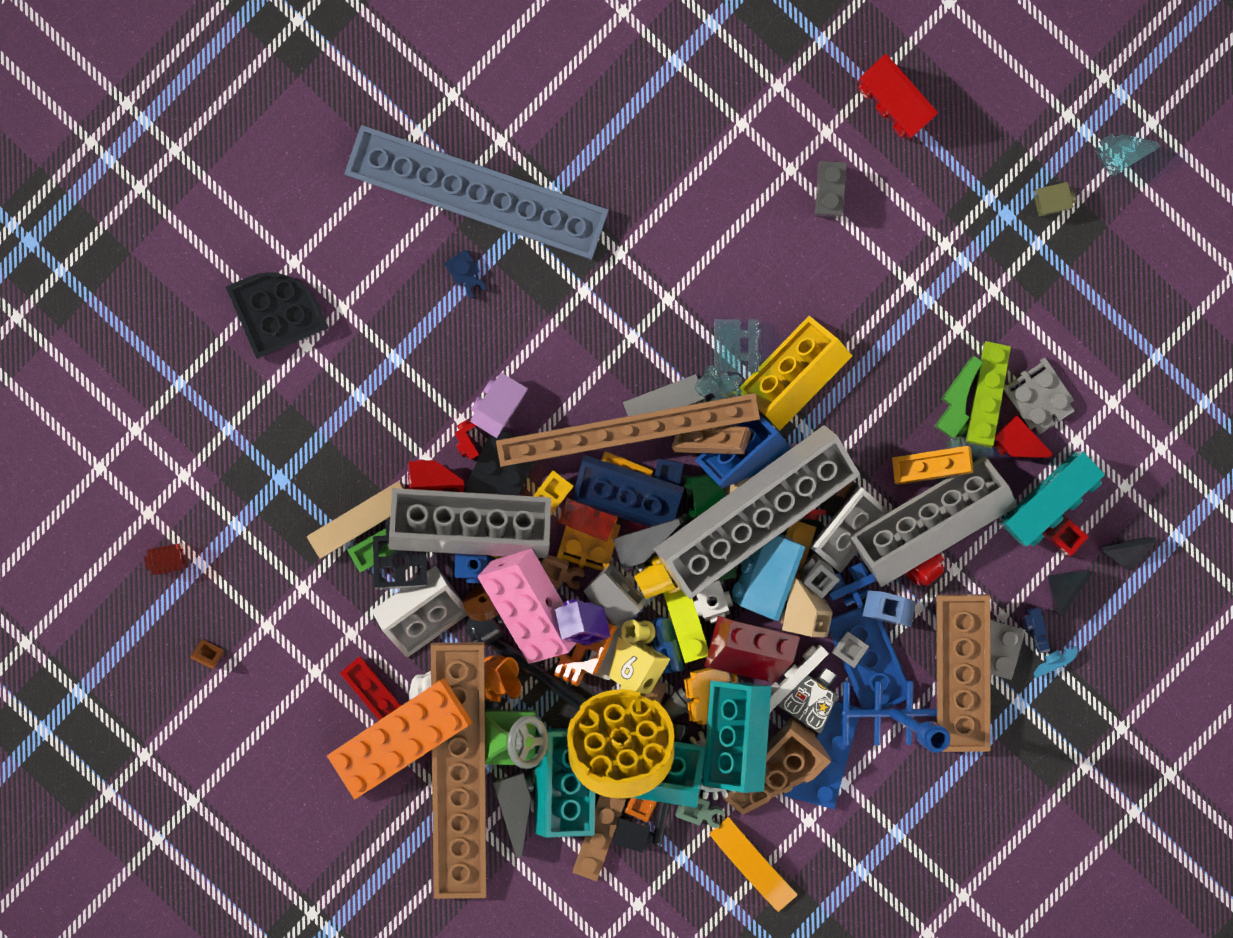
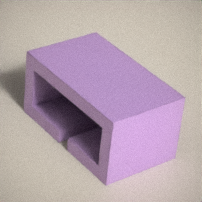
[470,372,527,438]

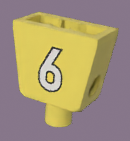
[609,636,670,694]

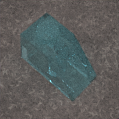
[1095,134,1161,177]

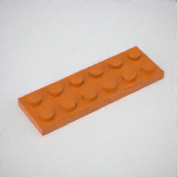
[327,678,473,800]

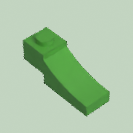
[934,356,983,439]

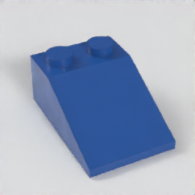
[695,414,792,488]

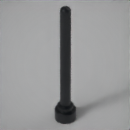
[652,721,690,846]

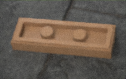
[672,427,752,454]

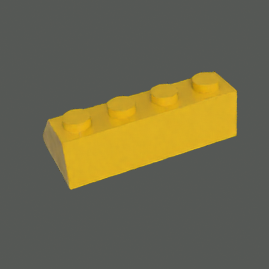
[737,316,852,431]

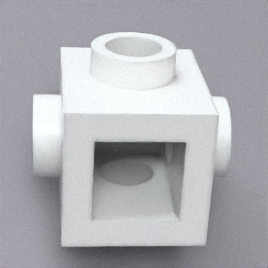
[694,581,733,624]

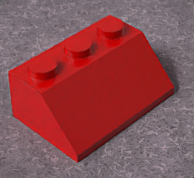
[857,53,938,140]

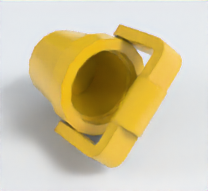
[634,555,681,599]

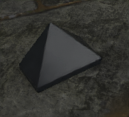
[1099,536,1156,572]
[1048,569,1092,616]

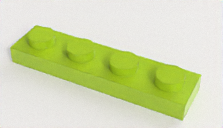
[966,341,1011,448]

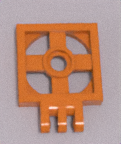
[555,622,617,686]

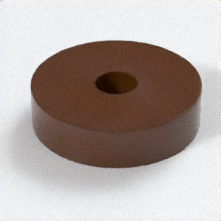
[463,585,499,621]

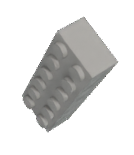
[850,456,1017,587]
[389,488,551,559]

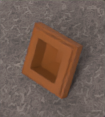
[190,639,225,669]

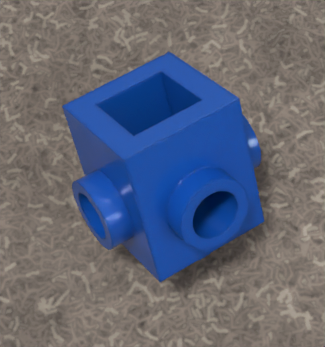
[455,553,493,583]

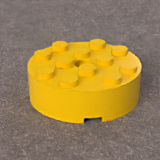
[567,689,674,799]

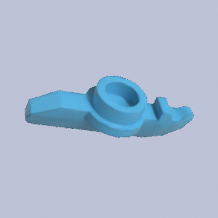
[1033,646,1078,678]

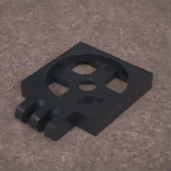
[373,519,428,590]

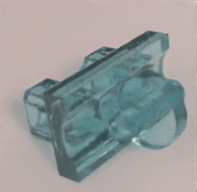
[695,364,742,401]

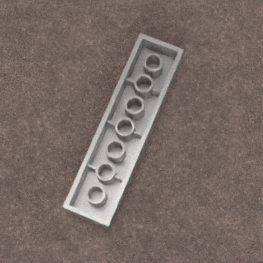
[654,425,860,599]

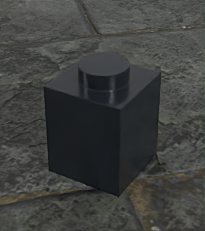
[613,815,654,853]

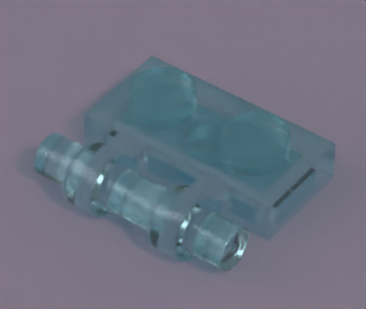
[714,319,761,372]

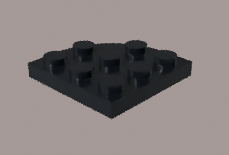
[225,272,330,359]

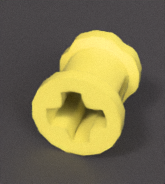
[621,620,655,644]

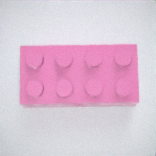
[478,548,576,664]

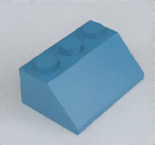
[732,534,805,621]

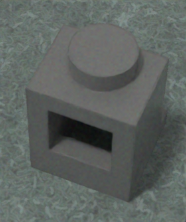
[798,552,840,598]

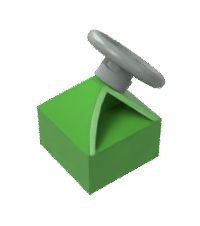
[485,709,548,769]

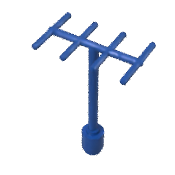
[842,680,950,753]

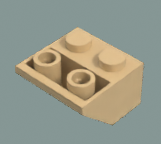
[781,578,833,637]

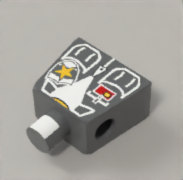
[778,667,838,734]

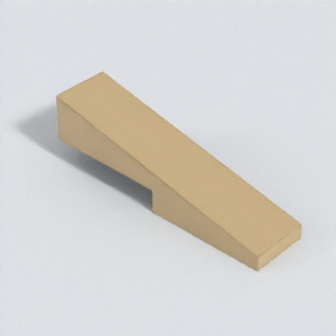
[306,481,403,559]

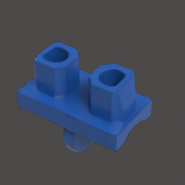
[828,562,876,609]

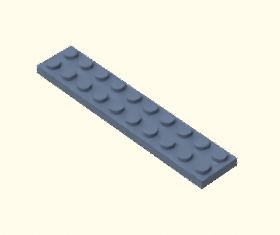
[344,125,609,260]

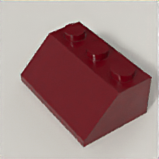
[705,616,800,683]

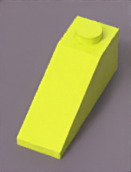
[663,582,709,663]

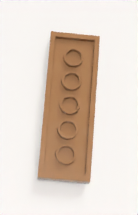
[936,594,990,752]

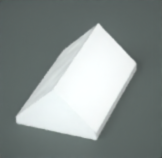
[810,487,889,573]

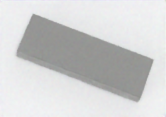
[623,374,705,416]

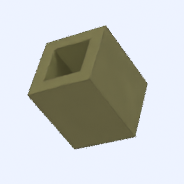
[1033,182,1076,217]

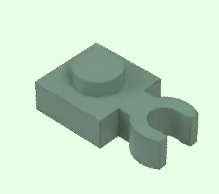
[675,796,725,828]

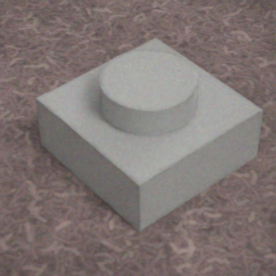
[832,631,869,668]

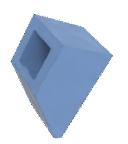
[863,591,916,627]

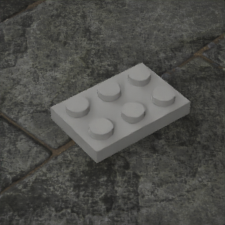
[935,620,1026,680]

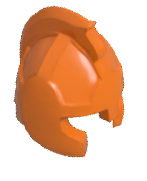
[484,655,521,702]

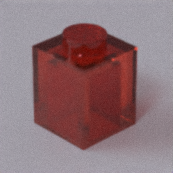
[144,543,187,575]

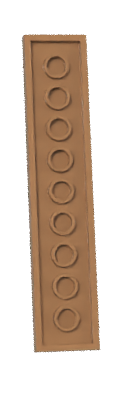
[431,642,486,899]

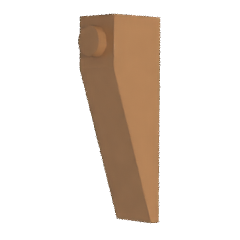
[723,716,831,814]

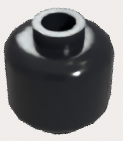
[465,614,505,647]

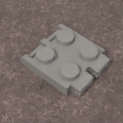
[1003,358,1074,434]

